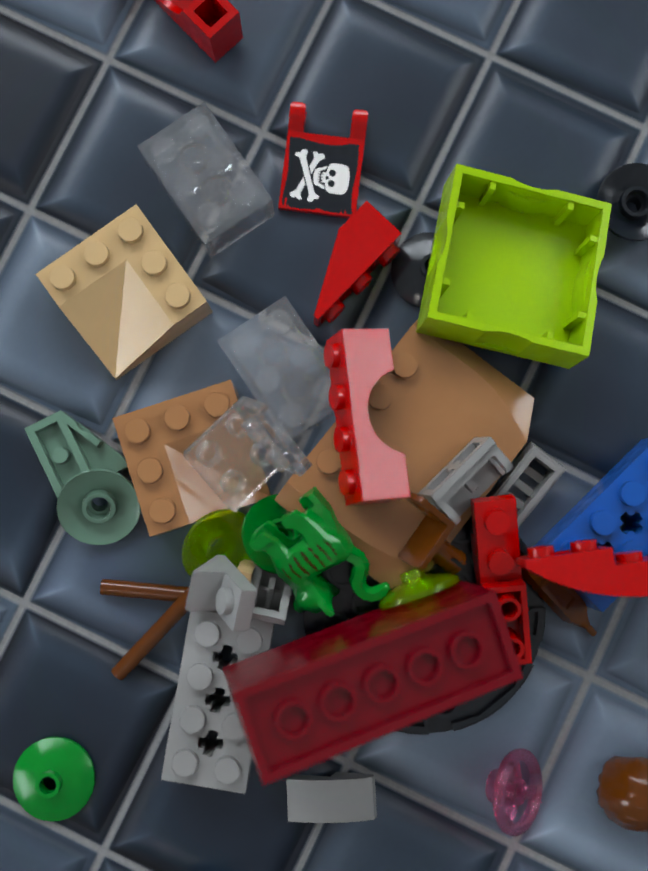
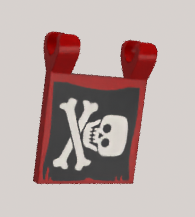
[278,102,368,218]

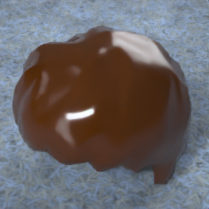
[596,756,648,832]

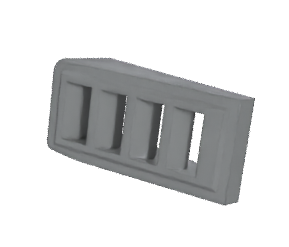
[490,441,566,528]

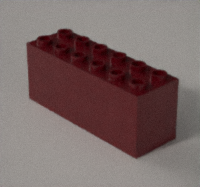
[222,579,524,786]

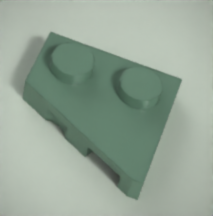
[24,410,128,499]

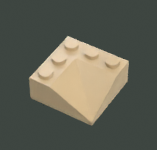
[36,204,213,380]

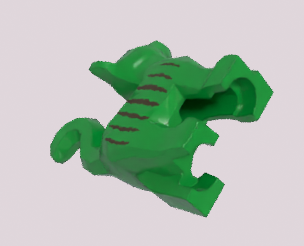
[249,487,390,617]

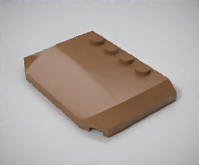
[275,319,535,589]

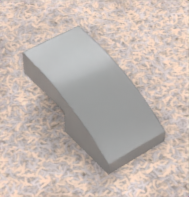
[286,772,377,823]

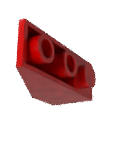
[314,201,402,327]

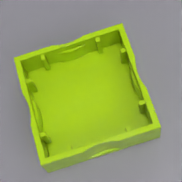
[416,164,612,369]

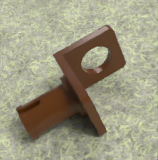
[398,492,466,575]

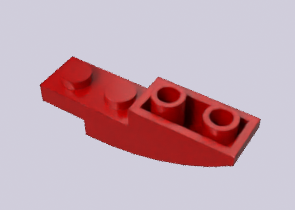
[470,494,532,665]
[515,539,648,597]

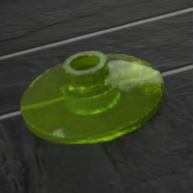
[181,509,251,577]
[378,568,460,609]

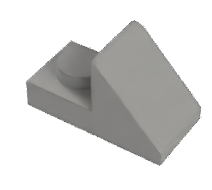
[185,555,258,631]

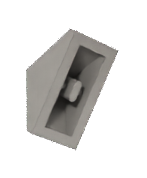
[251,566,292,625]

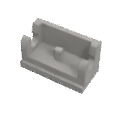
[418,437,513,526]

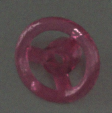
[486,748,543,837]

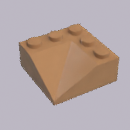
[112,379,271,537]

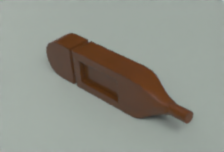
[521,554,597,636]

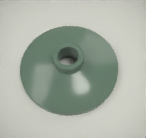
[56,469,141,545]

